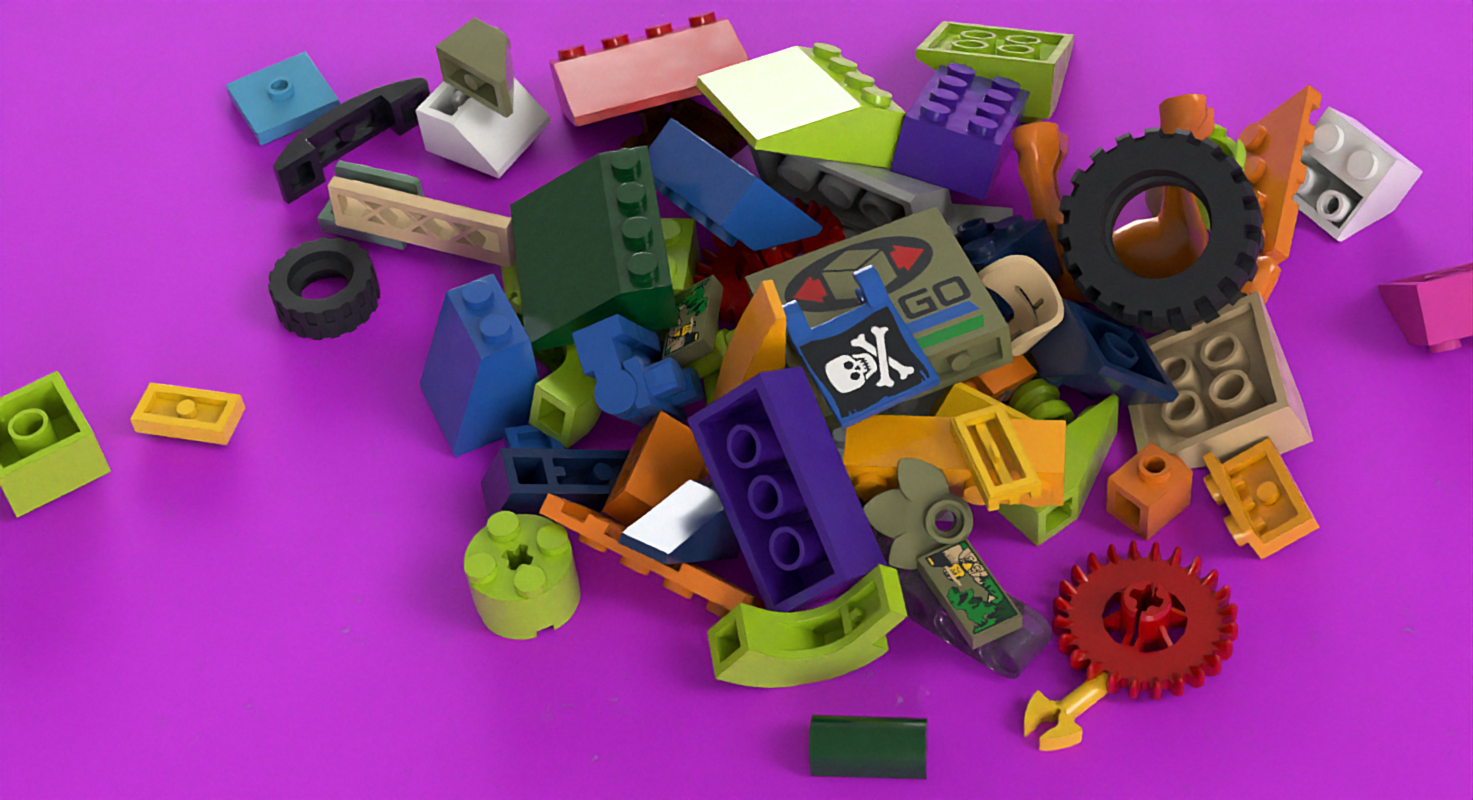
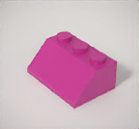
[1378,262,1473,353]

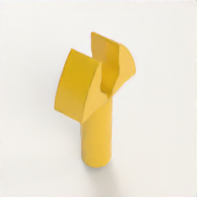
[1024,673,1108,751]

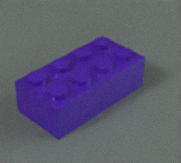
[890,63,1030,200]
[687,366,887,612]

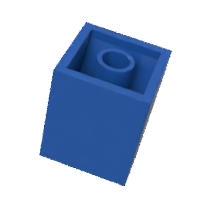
[420,273,540,458]

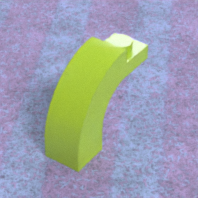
[510,295,602,449]
[707,564,908,688]

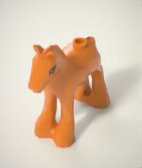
[1011,94,1282,312]

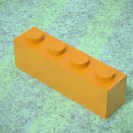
[843,415,1066,507]

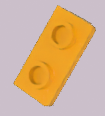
[1202,438,1320,559]

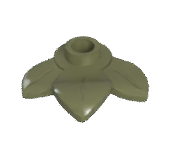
[863,458,973,570]

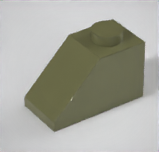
[435,17,514,118]

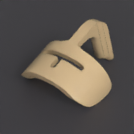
[977,255,1064,356]

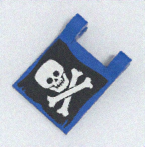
[782,264,940,430]

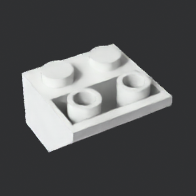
[416,77,551,178]
[1293,107,1423,242]

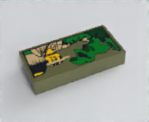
[662,275,723,368]
[917,537,1022,650]

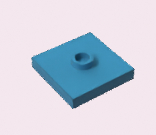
[225,51,340,145]

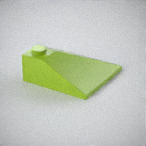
[915,21,1075,123]

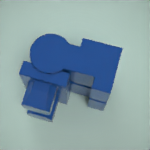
[572,314,705,428]

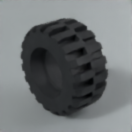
[1057,127,1265,334]

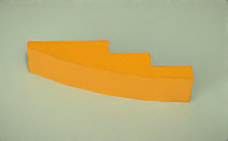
[713,279,786,402]

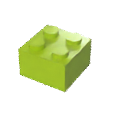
[0,370,111,518]

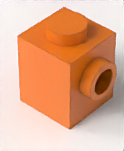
[1106,442,1193,541]

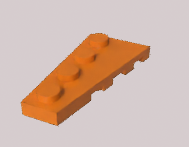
[1238,85,1322,264]
[539,493,765,618]

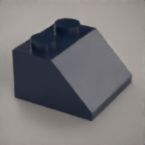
[1029,299,1179,406]

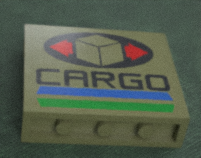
[745,206,1014,431]

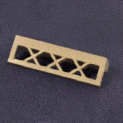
[328,176,516,268]

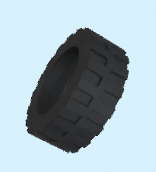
[268,237,380,340]

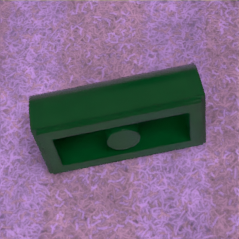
[809,715,928,779]

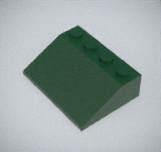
[510,145,679,351]

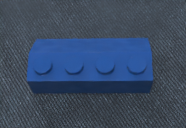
[648,118,823,251]

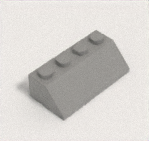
[748,143,955,233]

